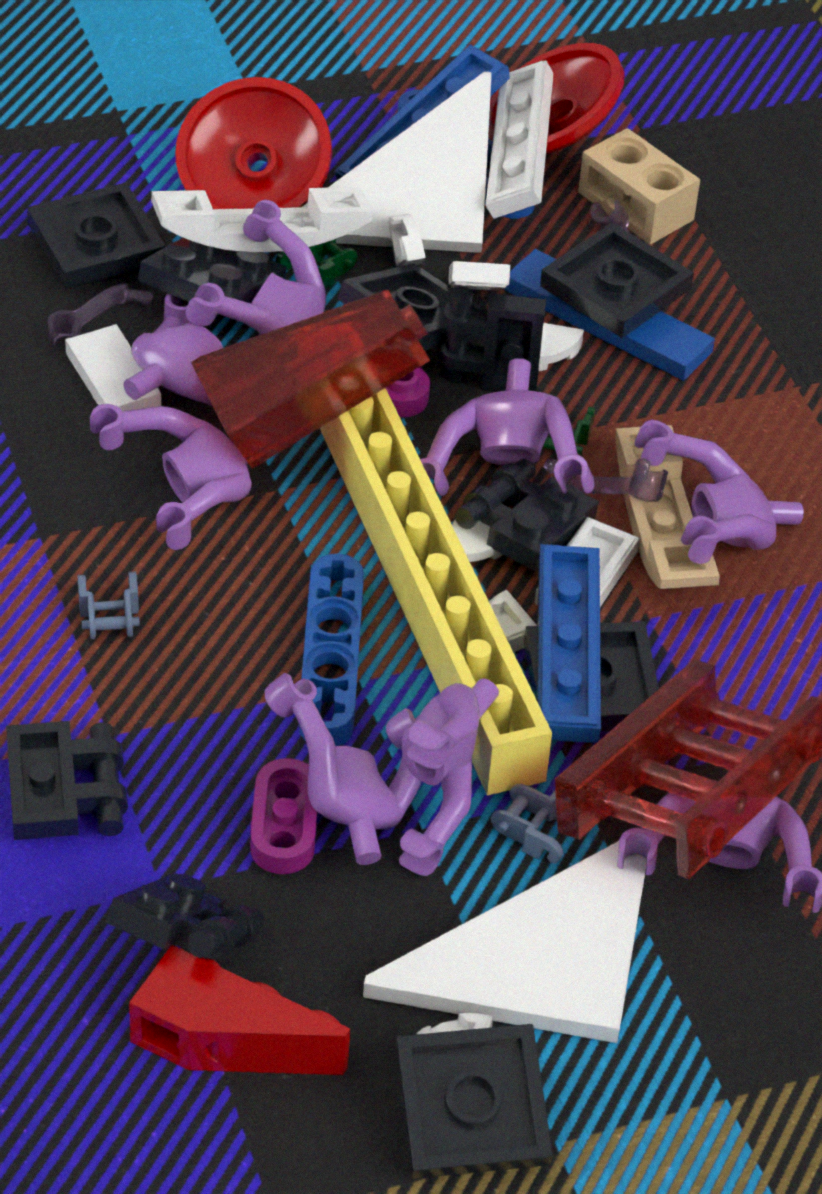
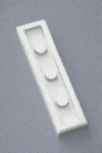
[486,60,553,219]
[448,261,510,291]

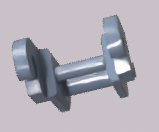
[77,571,140,640]
[491,784,588,864]

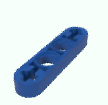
[299,553,364,746]

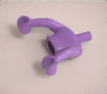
[185,200,333,353]
[123,294,299,410]
[420,358,595,496]
[90,404,274,550]
[634,420,804,564]
[265,673,422,865]
[399,679,499,876]
[617,753,822,913]

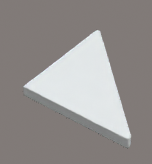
[302,72,492,253]
[363,841,647,1043]

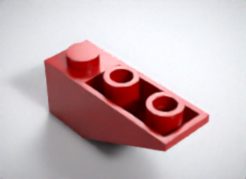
[129,945,350,1075]

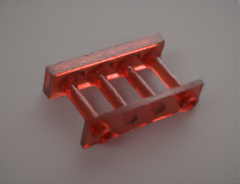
[555,659,822,879]

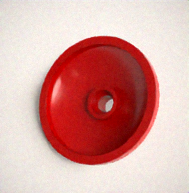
[488,43,625,154]
[175,77,332,209]

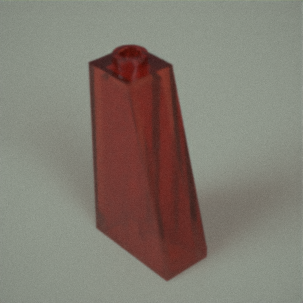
[191,290,430,469]

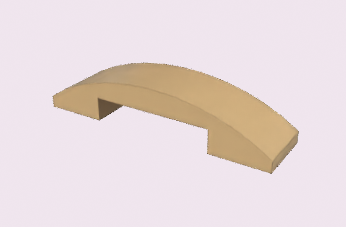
[615,425,720,589]

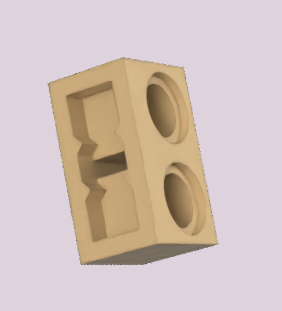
[578,128,700,245]

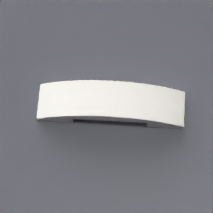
[151,187,373,252]

